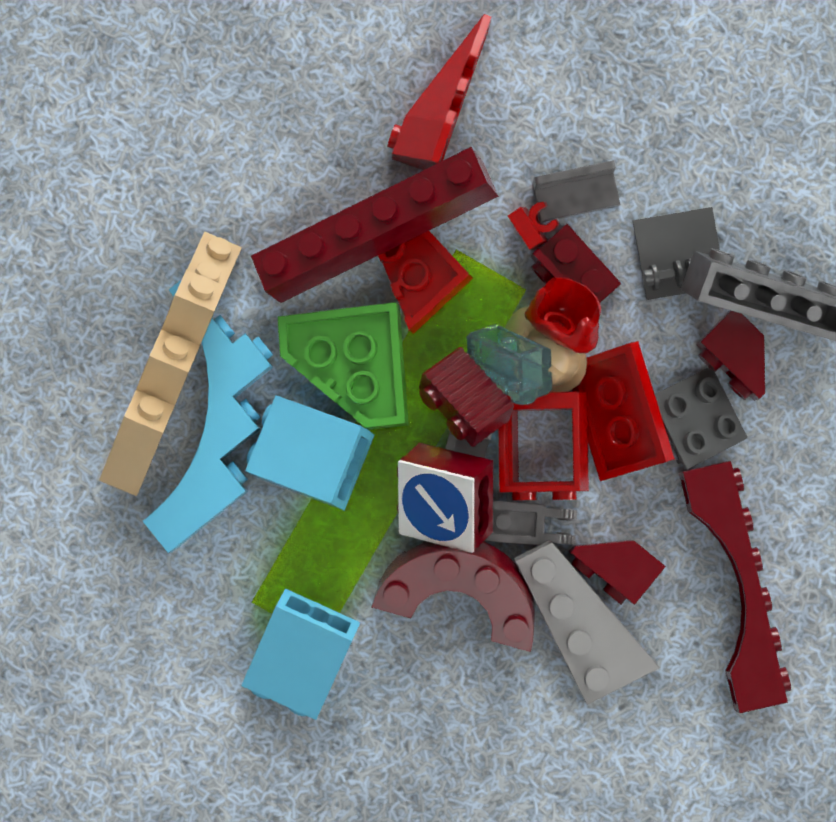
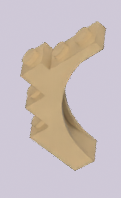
[99,231,242,496]

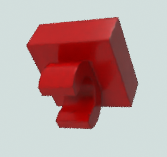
[508,202,559,250]

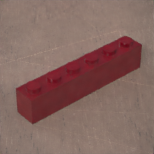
[251,147,499,303]

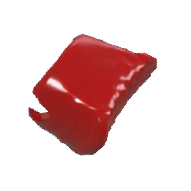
[525,277,601,353]

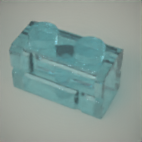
[467,324,552,405]

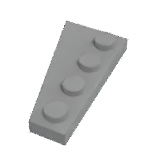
[514,540,660,705]

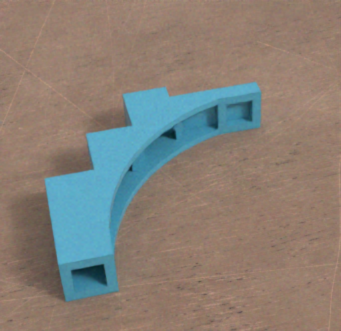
[143,280,273,553]

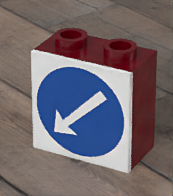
[397,442,493,553]

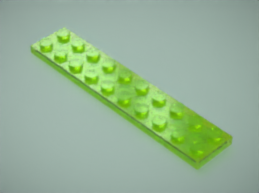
[252,249,526,614]

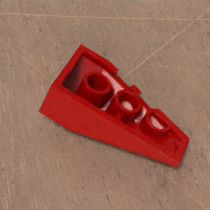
[387,14,492,170]

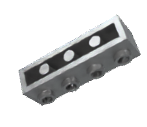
[681,248,836,341]

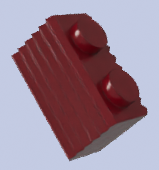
[419,347,514,447]

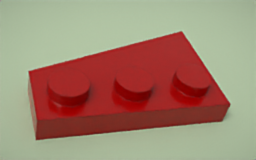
[378,231,473,334]

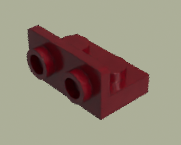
[531,224,622,303]

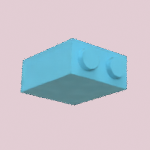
[245,395,375,511]
[241,588,360,720]

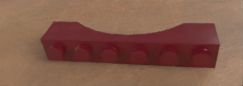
[679,461,791,713]

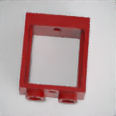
[498,391,589,501]

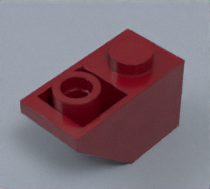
[696,310,765,401]
[568,540,666,605]

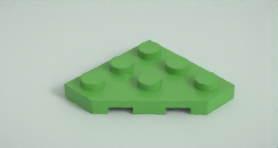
[277,302,409,430]

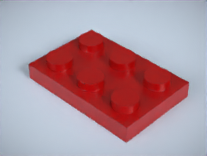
[572,341,675,482]

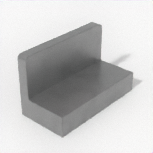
[532,160,620,223]

